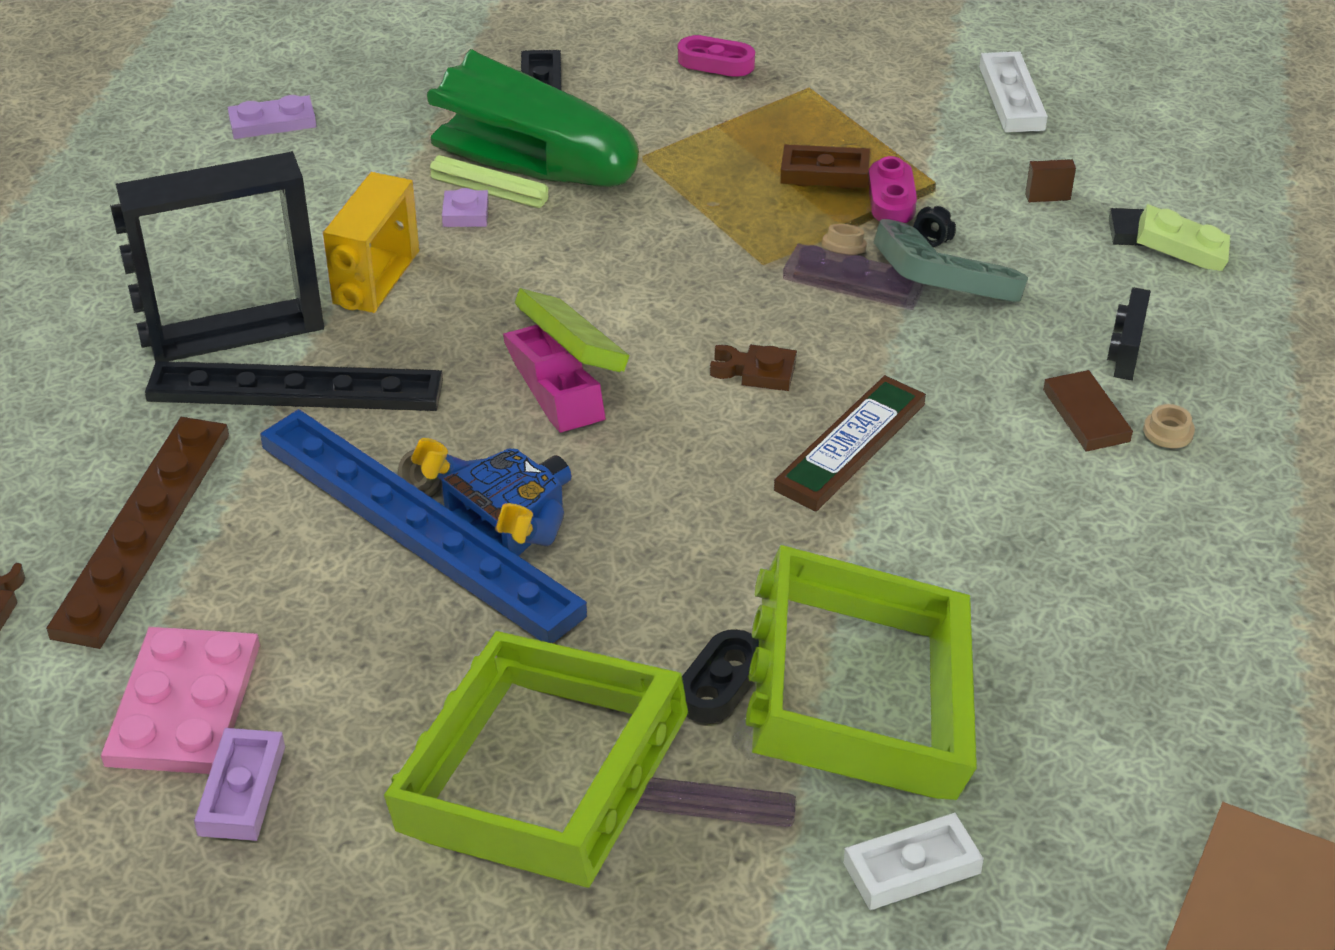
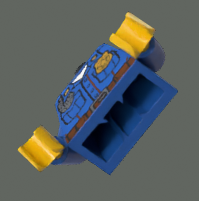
[411,438,572,556]

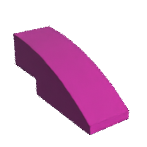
[503,325,606,433]

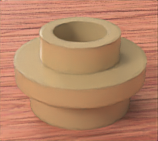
[822,224,867,260]
[1143,404,1195,448]

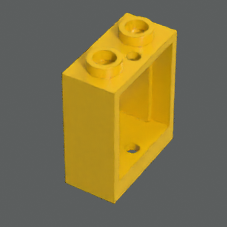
[323,172,420,313]

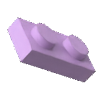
[228,95,317,139]
[194,728,285,841]

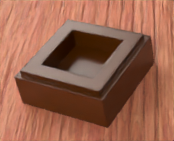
[1025,159,1076,203]

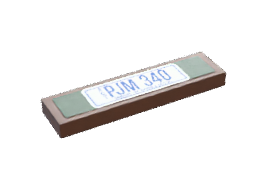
[774,375,926,512]

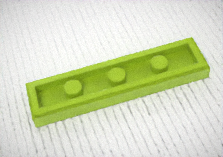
[514,288,630,373]

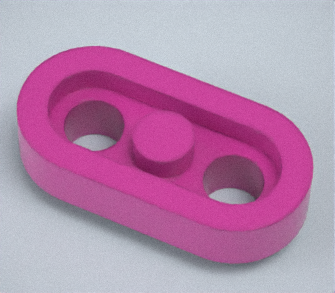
[678,35,755,77]
[868,156,917,223]

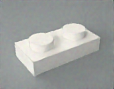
[843,813,984,910]

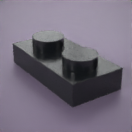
[1107,287,1151,381]

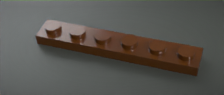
[46,416,229,649]

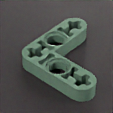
[873,219,1028,302]

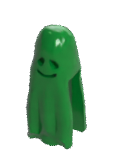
[427,49,639,188]

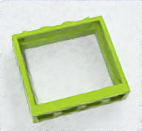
[746,545,977,800]
[384,631,688,888]

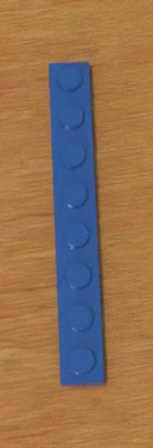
[260,409,587,643]

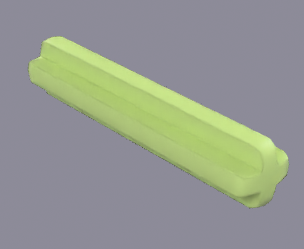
[430,155,549,208]

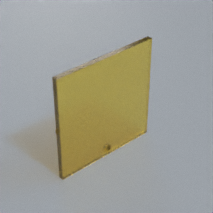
[642,87,936,265]

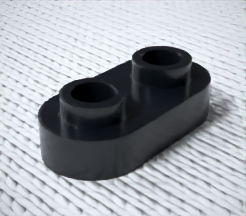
[682,629,759,723]

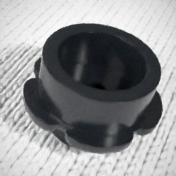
[913,206,956,248]

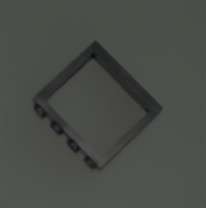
[110,151,324,362]

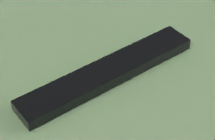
[145,361,443,411]

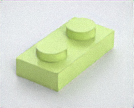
[1137,204,1230,271]

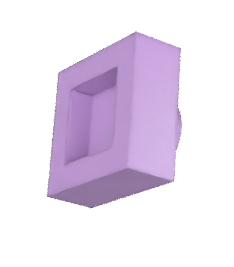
[442,188,489,227]

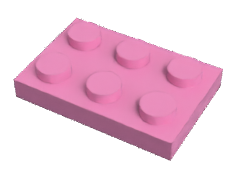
[101,627,260,774]

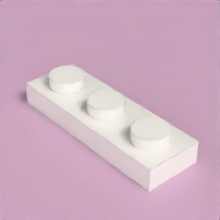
[979,51,1048,132]

